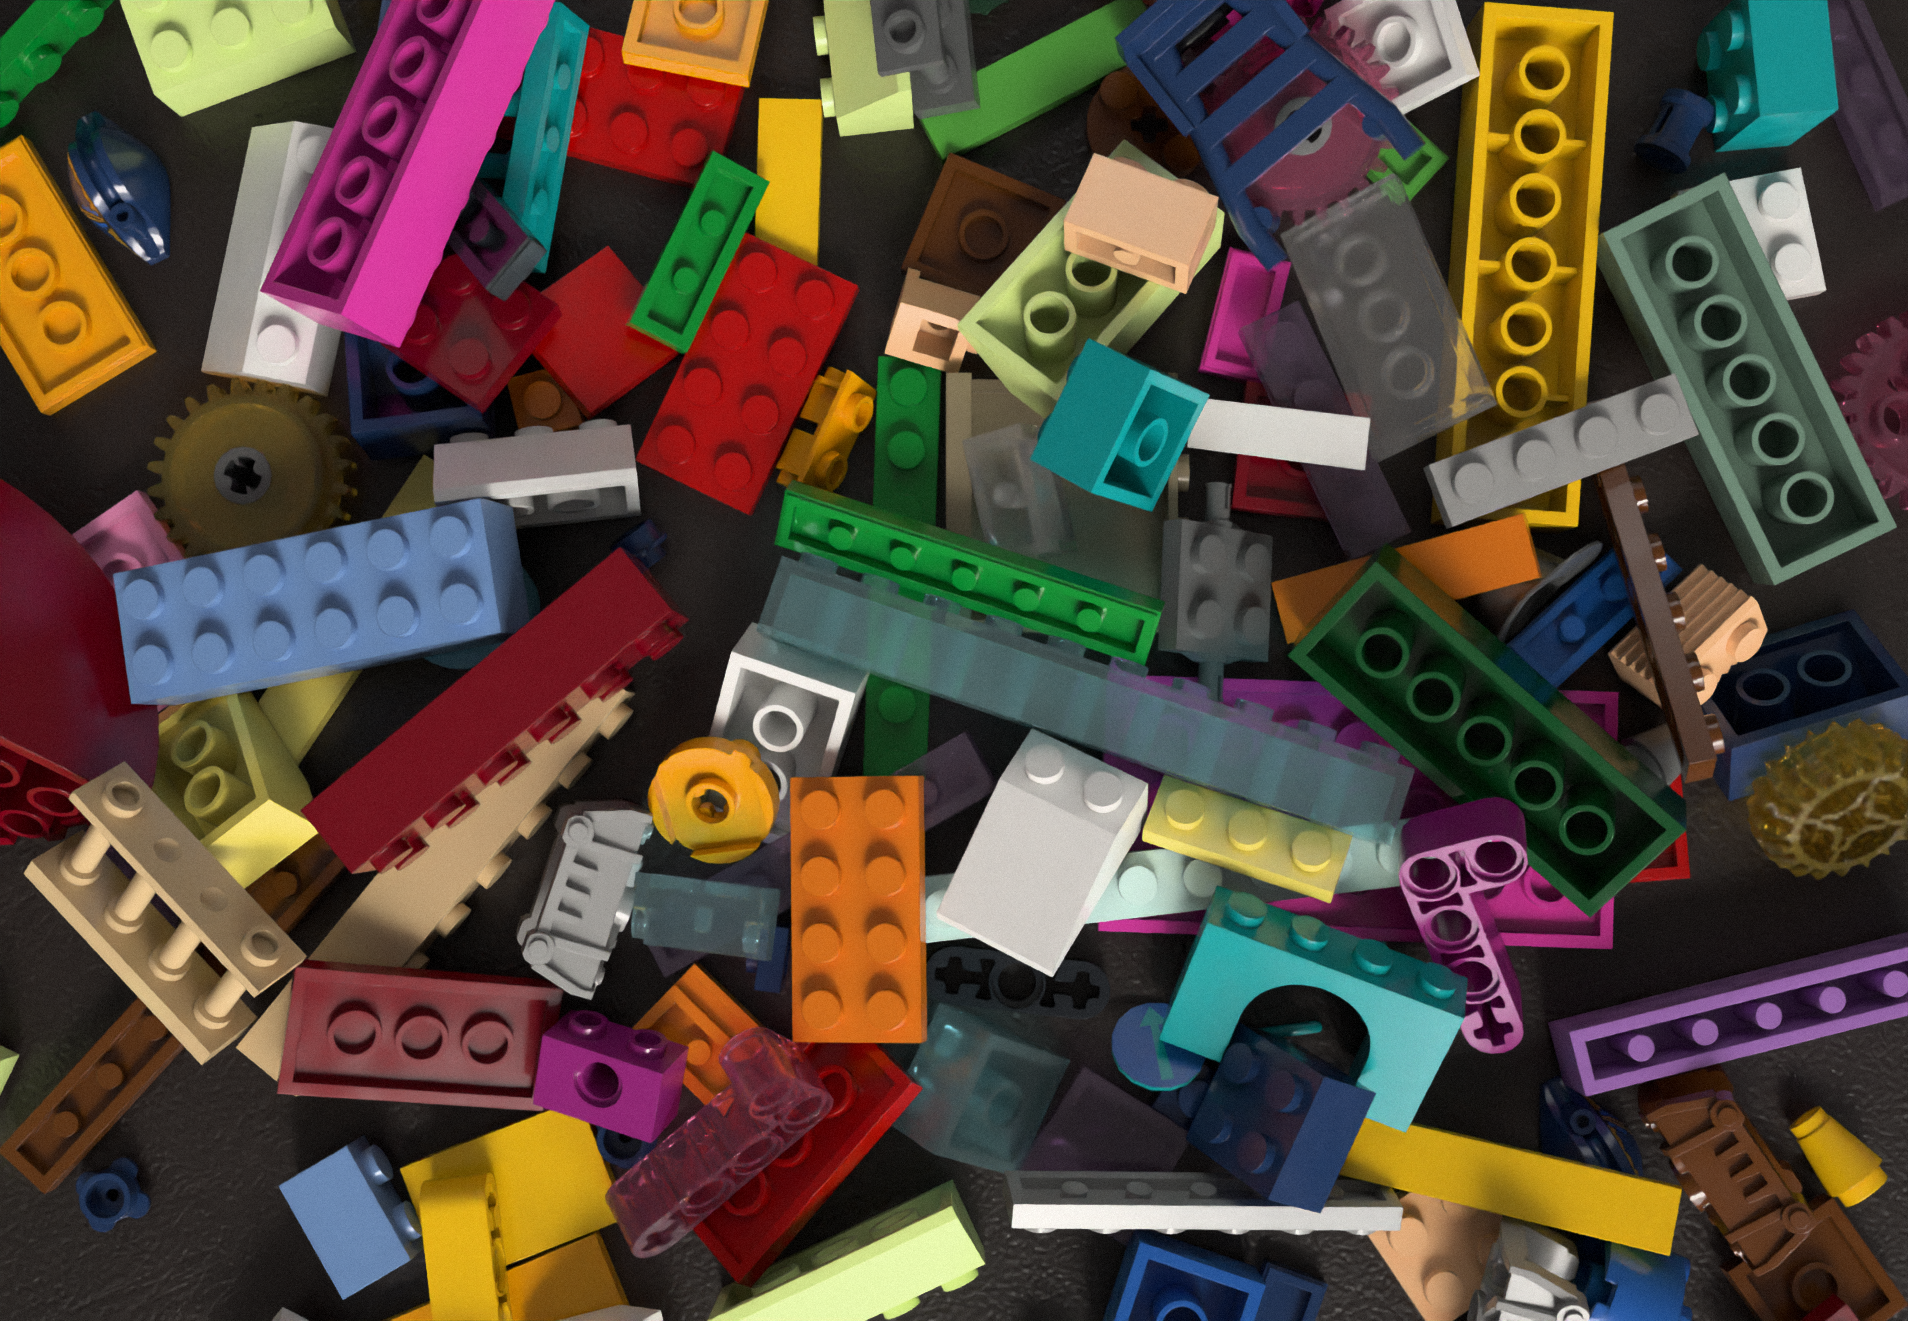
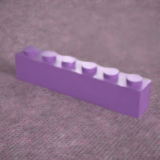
[1548,932,1908,1096]

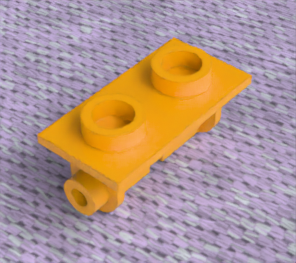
[776,367,877,492]

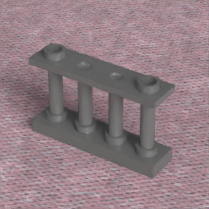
[870,0,981,119]

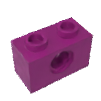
[533,1009,689,1143]

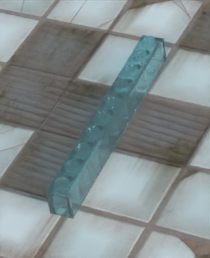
[756,552,1415,846]

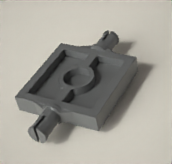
[1158,482,1273,702]

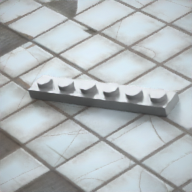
[1003,1171,1403,1235]

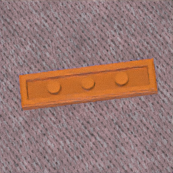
[1271,514,1542,644]

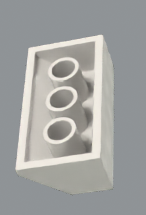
[201,121,341,397]

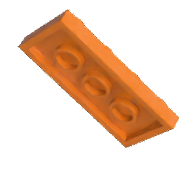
[790,776,927,1043]

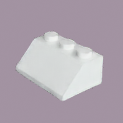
[433,419,641,529]

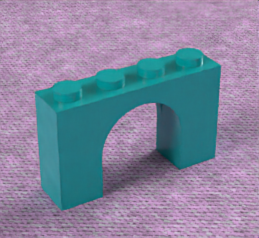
[1159,885,1468,1133]

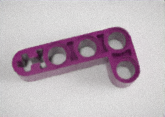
[1398,797,1528,1054]

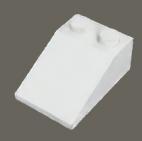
[700,622,872,851]
[936,728,1148,977]

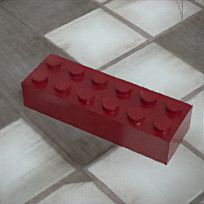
[300,547,690,874]

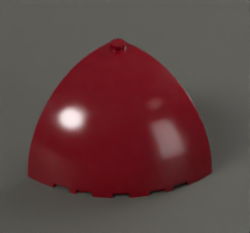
[0,479,159,845]

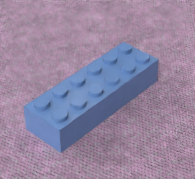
[113,498,530,706]

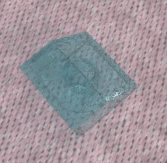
[892,1003,1070,1173]

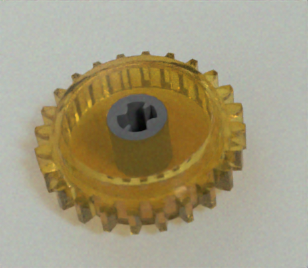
[147,377,357,558]

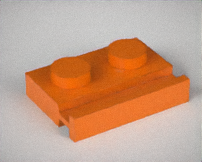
[632,961,788,1121]

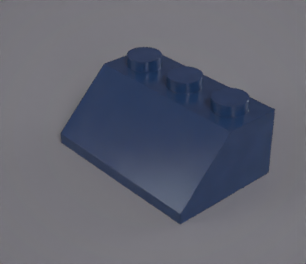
[1701,609,1908,801]

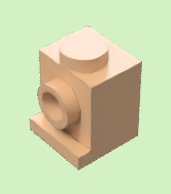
[885,268,980,373]

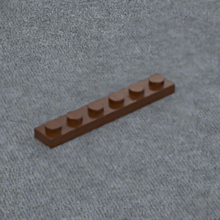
[1586,399,1725,783]

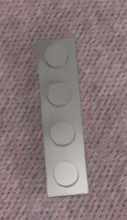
[1423,373,1699,529]

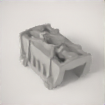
[515,799,654,1000]
[1467,1215,1590,1321]

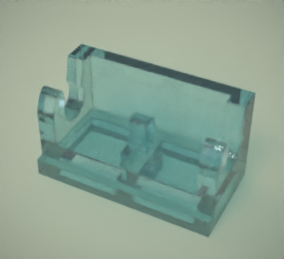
[631,872,781,961]

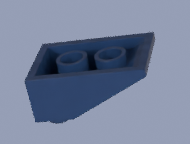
[344,243,497,461]

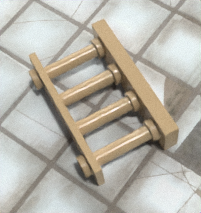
[24,761,307,1065]

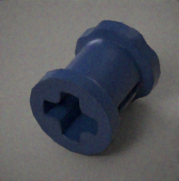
[1634,88,1714,174]

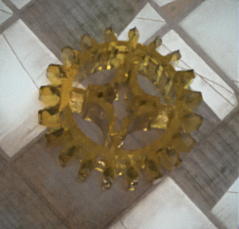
[1745,718,1908,880]

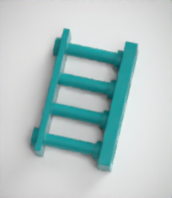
[478,2,590,273]

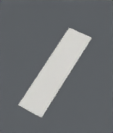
[1188,399,1370,470]

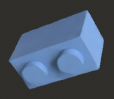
[279,1135,424,1300]

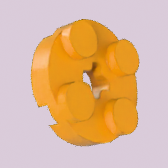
[648,737,780,864]

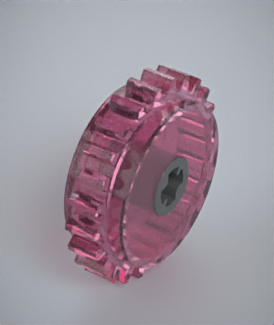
[1198,14,1399,226]

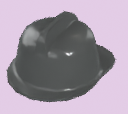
[1460,540,1603,645]

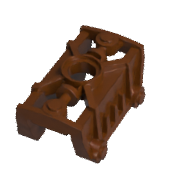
[1637,1063,1817,1277]

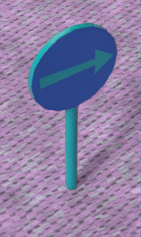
[1111,1003,1322,1091]

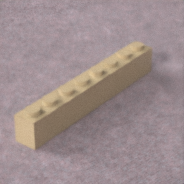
[236,686,635,1097]

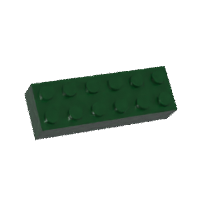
[1287,541,1687,918]

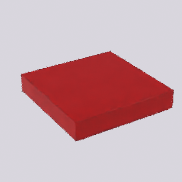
[532,246,680,420]

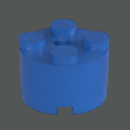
[1571,1235,1692,1321]

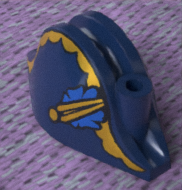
[67,111,170,266]
[1539,1076,1643,1177]

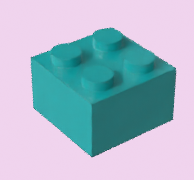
[1697,0,1839,152]
[1030,338,1210,512]

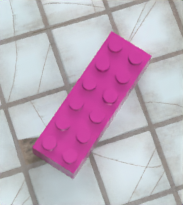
[260,0,555,348]

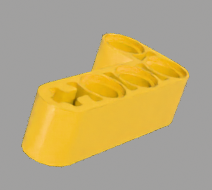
[419,1172,513,1321]

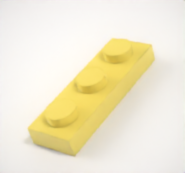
[1142,775,1352,903]

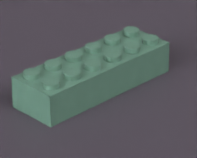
[1596,172,1897,586]

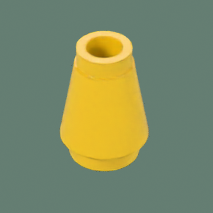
[1789,1106,1888,1207]

